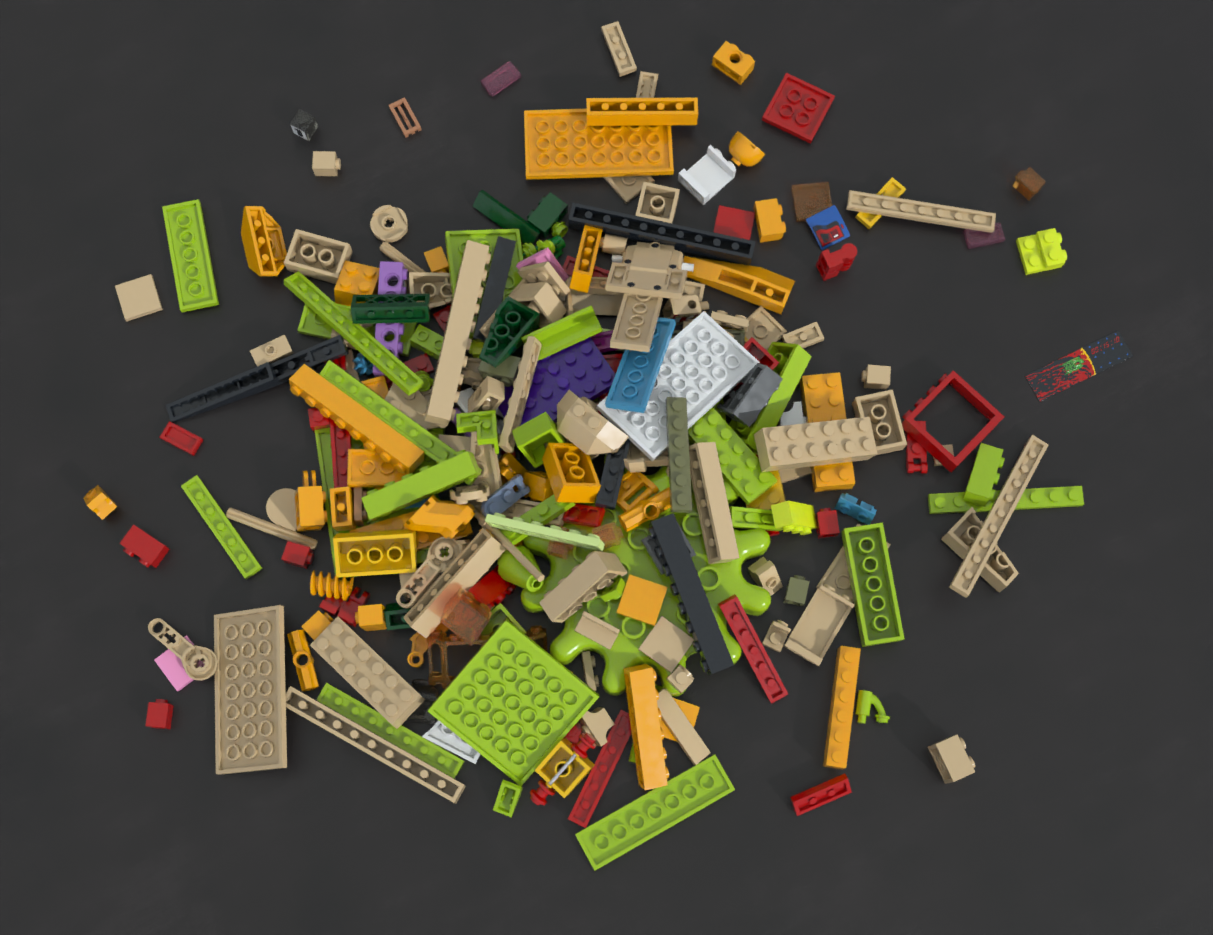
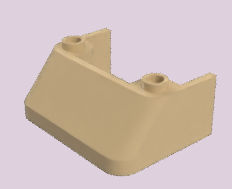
[565,277,624,317]

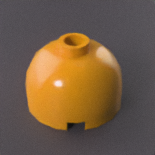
[729,131,765,167]

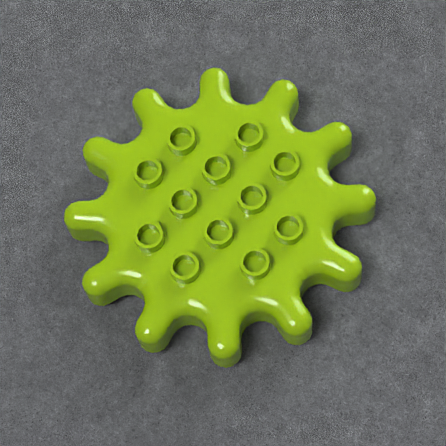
[520,453,771,696]

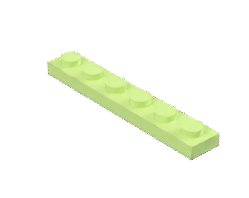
[485,513,605,552]

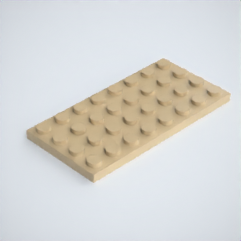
[214,605,287,775]

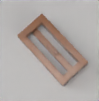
[388,97,422,138]

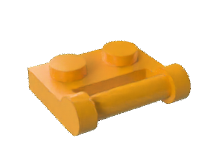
[616,471,659,512]

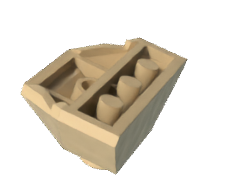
[557,390,629,455]

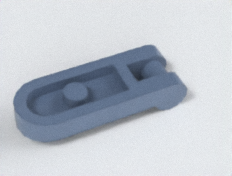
[481,474,531,517]

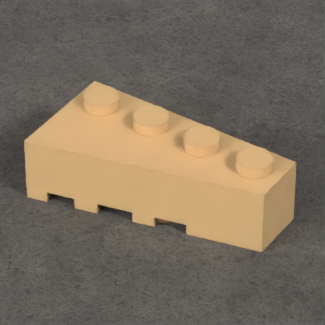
[941,507,1019,593]
[539,551,628,623]

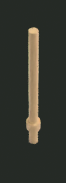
[474,508,545,582]

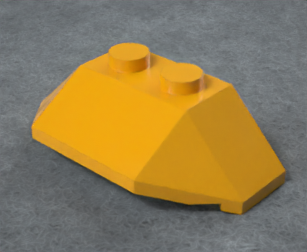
[241,206,287,276]

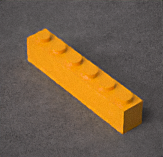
[586,98,698,126]
[823,646,861,770]
[623,664,669,790]

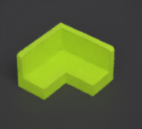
[456,410,499,454]

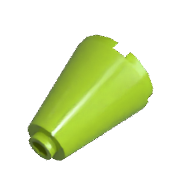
[497,545,544,592]

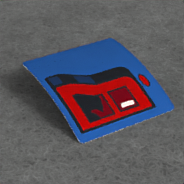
[806,205,850,250]

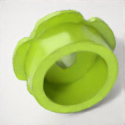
[551,221,568,238]

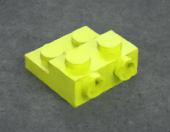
[1016,228,1067,275]

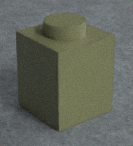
[783,575,810,607]

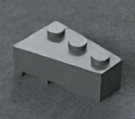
[717,363,783,427]

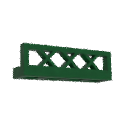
[351,294,430,324]

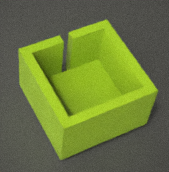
[512,412,566,468]

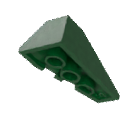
[479,296,540,368]

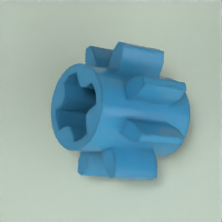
[352,353,373,376]

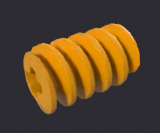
[310,570,354,601]

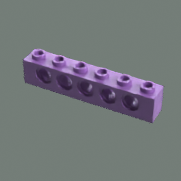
[373,261,408,377]

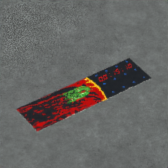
[1025,331,1133,401]

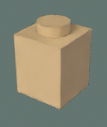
[312,151,341,176]
[861,364,891,390]

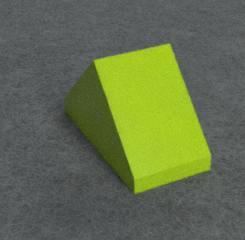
[493,779,523,818]

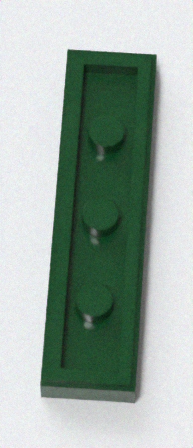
[473,190,541,245]

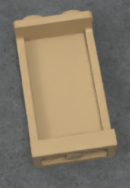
[784,584,855,667]

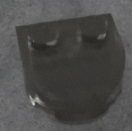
[406,679,439,725]

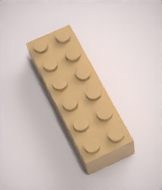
[754,416,878,472]
[310,617,425,729]

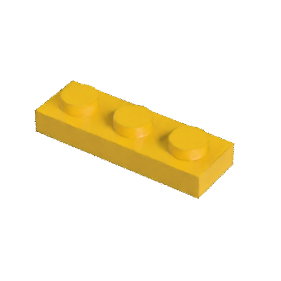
[855,177,906,229]

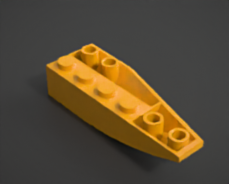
[683,256,795,314]

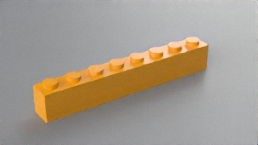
[289,364,424,474]

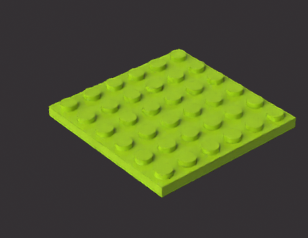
[428,619,599,786]

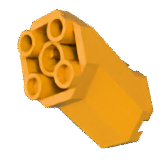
[404,495,476,539]

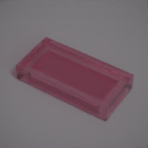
[481,61,521,97]
[963,223,1005,249]

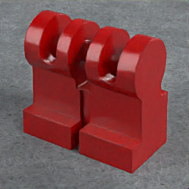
[816,243,857,281]
[319,579,370,627]

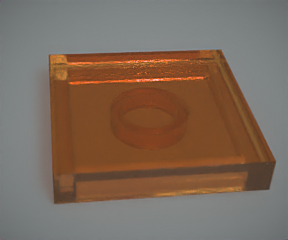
[791,182,832,222]

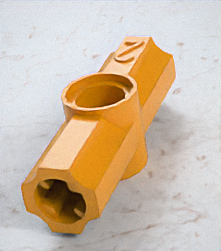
[618,487,670,532]
[287,629,319,692]

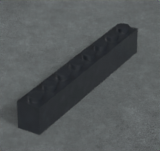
[647,513,734,675]

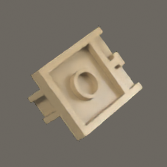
[479,261,570,338]

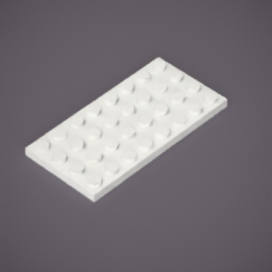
[596,311,760,462]

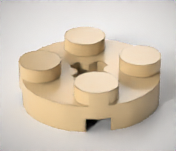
[370,205,408,243]
[450,485,490,504]

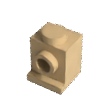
[666,665,694,693]

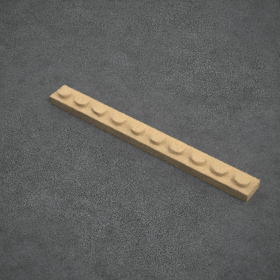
[949,435,1048,598]

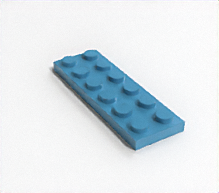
[605,317,676,413]

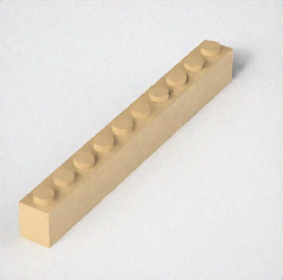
[424,240,491,426]
[286,686,466,804]

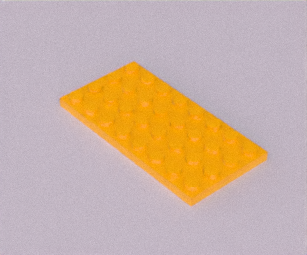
[524,109,674,180]

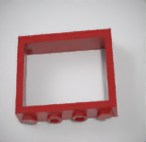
[902,370,1005,472]

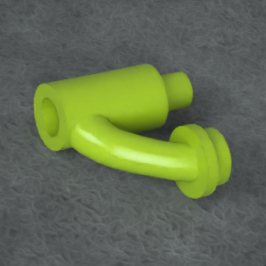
[856,690,890,724]

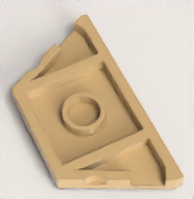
[385,382,447,431]

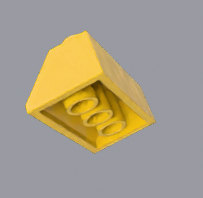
[333,529,417,578]

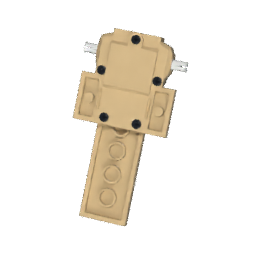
[605,242,694,352]

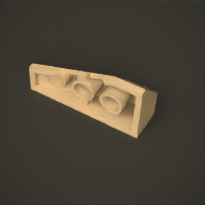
[407,272,453,309]

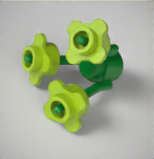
[522,235,566,259]

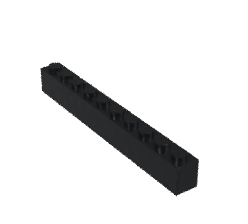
[568,202,756,265]

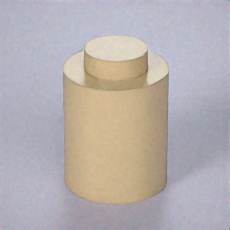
[599,234,628,256]

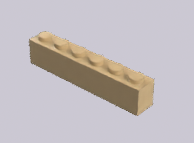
[689,442,739,564]
[403,528,506,638]

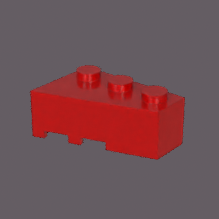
[453,565,517,628]

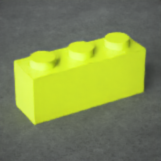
[771,501,818,535]

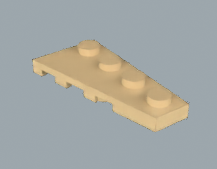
[470,431,502,509]

